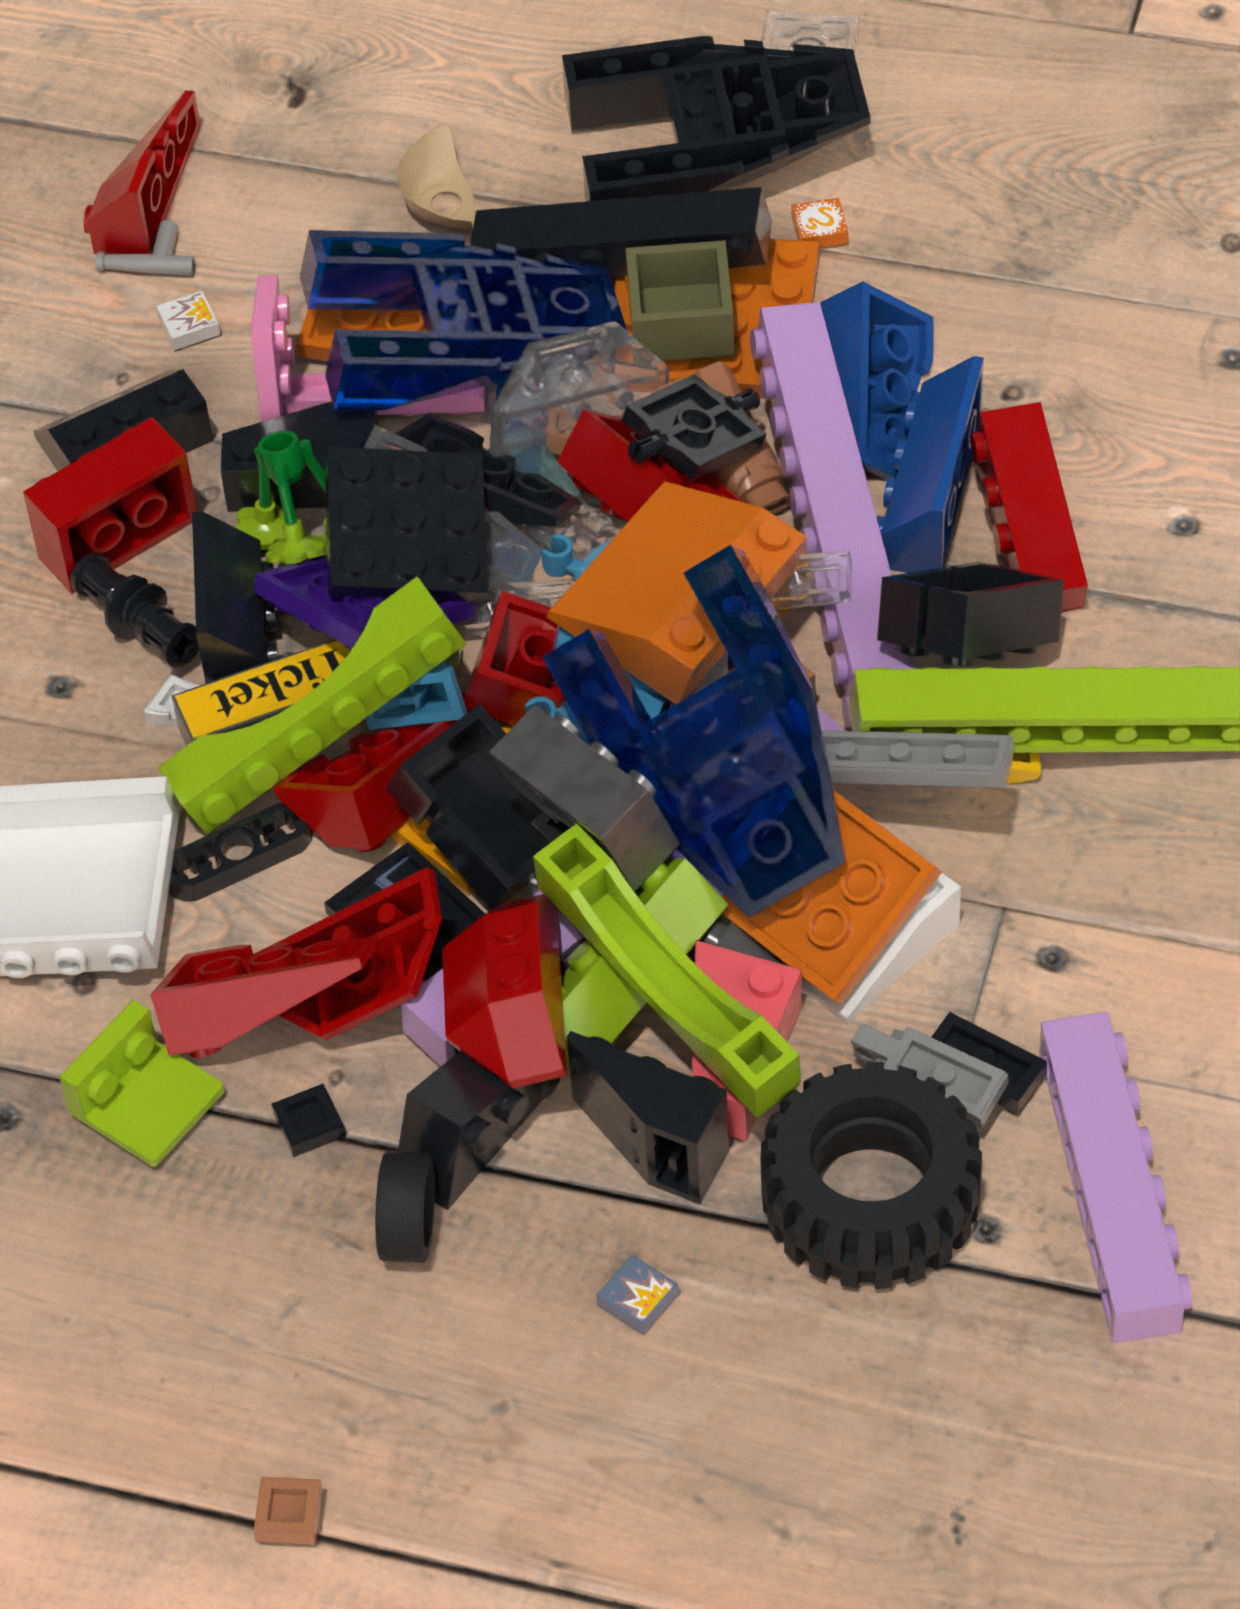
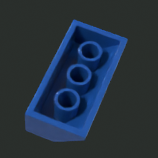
[877,356,984,573]

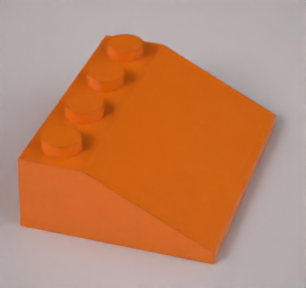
[547,481,807,706]

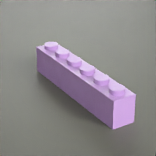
[1039,1012,1192,1344]

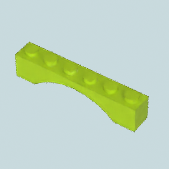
[158,577,467,834]
[533,823,801,1119]

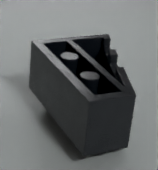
[221,388,380,512]
[398,1052,561,1210]

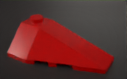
[83,90,200,255]
[464,591,670,727]
[273,692,470,853]
[151,938,377,1058]

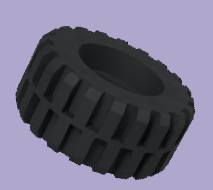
[760,1062,982,1289]

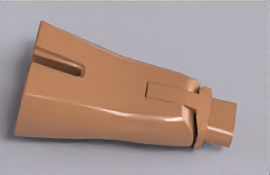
[654,361,790,514]

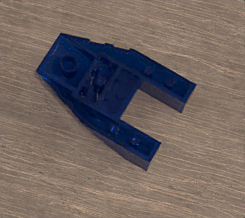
[300,230,629,411]
[543,545,847,918]

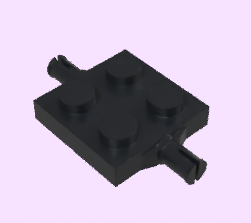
[621,374,767,481]

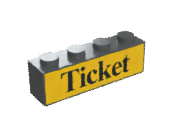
[171,639,350,746]

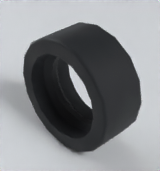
[375,1151,435,1263]

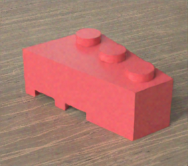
[692,940,802,1141]

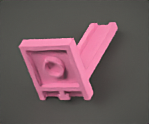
[251,275,486,422]

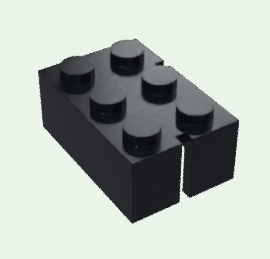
[877,561,1064,666]
[386,704,543,910]

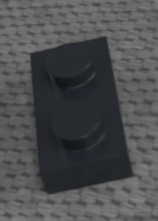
[931,1012,1047,1114]

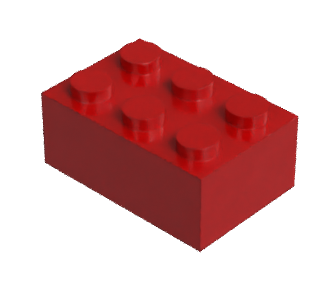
[23,417,197,594]

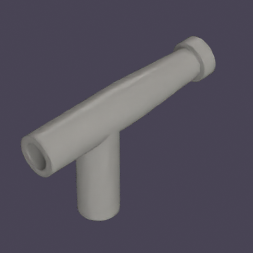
[96,220,195,276]

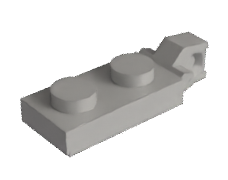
[851,1023,1009,1129]

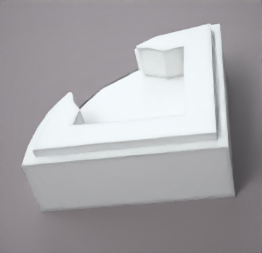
[143,674,199,727]

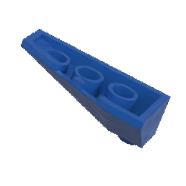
[820,281,933,480]

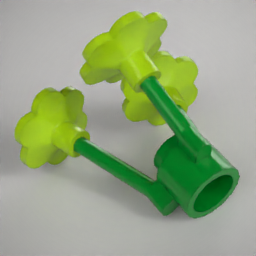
[235,431,327,564]

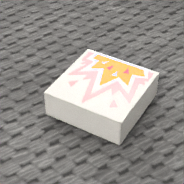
[156,291,221,351]

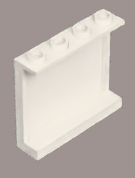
[0,776,180,978]

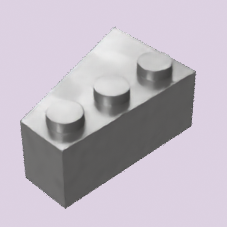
[489,705,679,892]

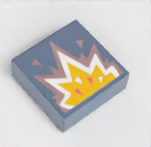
[596,1255,679,1335]

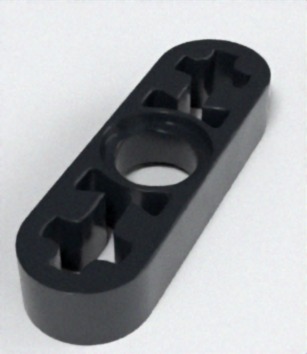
[168,802,312,902]

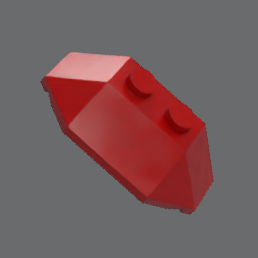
[254,867,442,1041]
[442,894,567,1089]

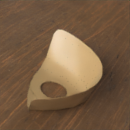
[397,125,476,230]

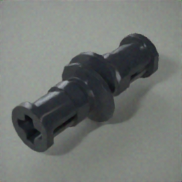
[70,552,199,668]

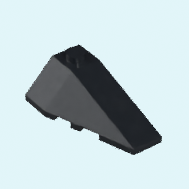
[378,413,581,527]

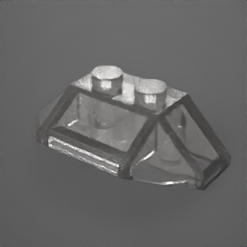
[489,321,670,457]

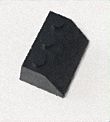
[34,369,213,471]
[192,511,279,683]

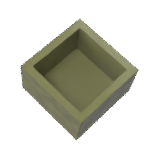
[626,240,735,363]

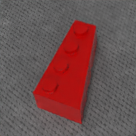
[970,402,1088,612]

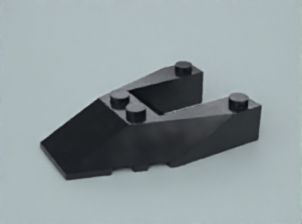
[562,36,871,201]

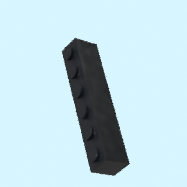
[468,187,772,287]

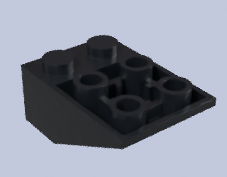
[567,1031,729,1205]

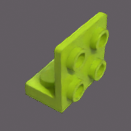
[59,999,224,1167]

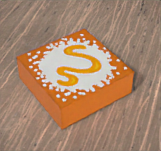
[791,197,848,248]

